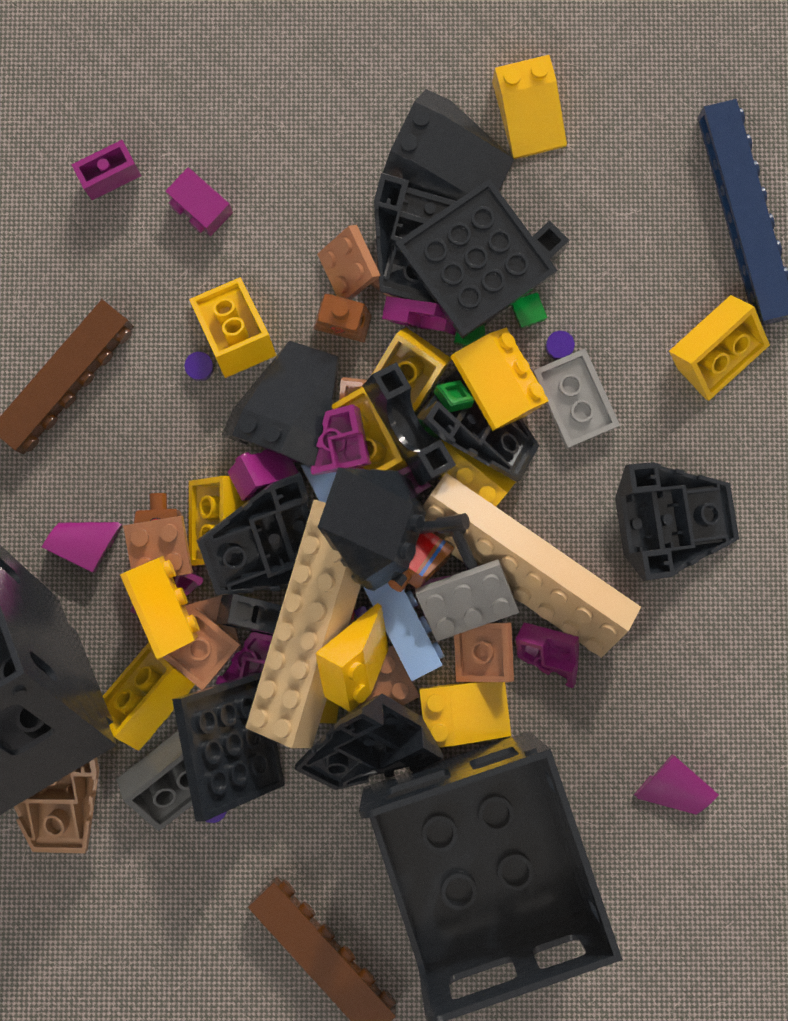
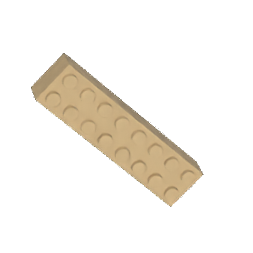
[423,473,641,658]
[246,499,361,748]

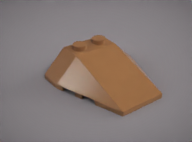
[14,757,99,853]

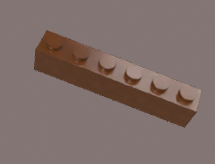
[0,299,134,454]
[248,877,396,1021]

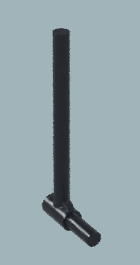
[420,513,503,623]

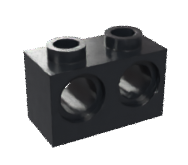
[216,594,282,636]

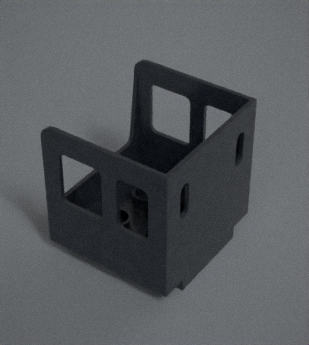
[0,545,117,815]
[359,731,623,1021]

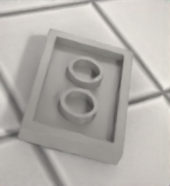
[533,348,620,449]
[415,559,519,641]

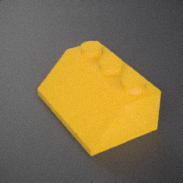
[669,295,770,401]
[450,327,549,431]
[438,438,516,507]
[189,476,249,566]
[120,556,200,659]
[103,642,195,751]

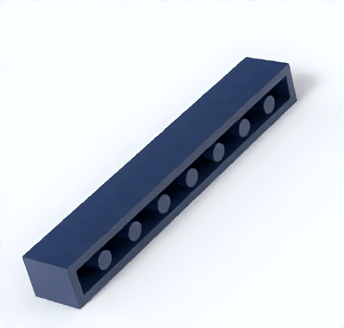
[697,99,788,326]

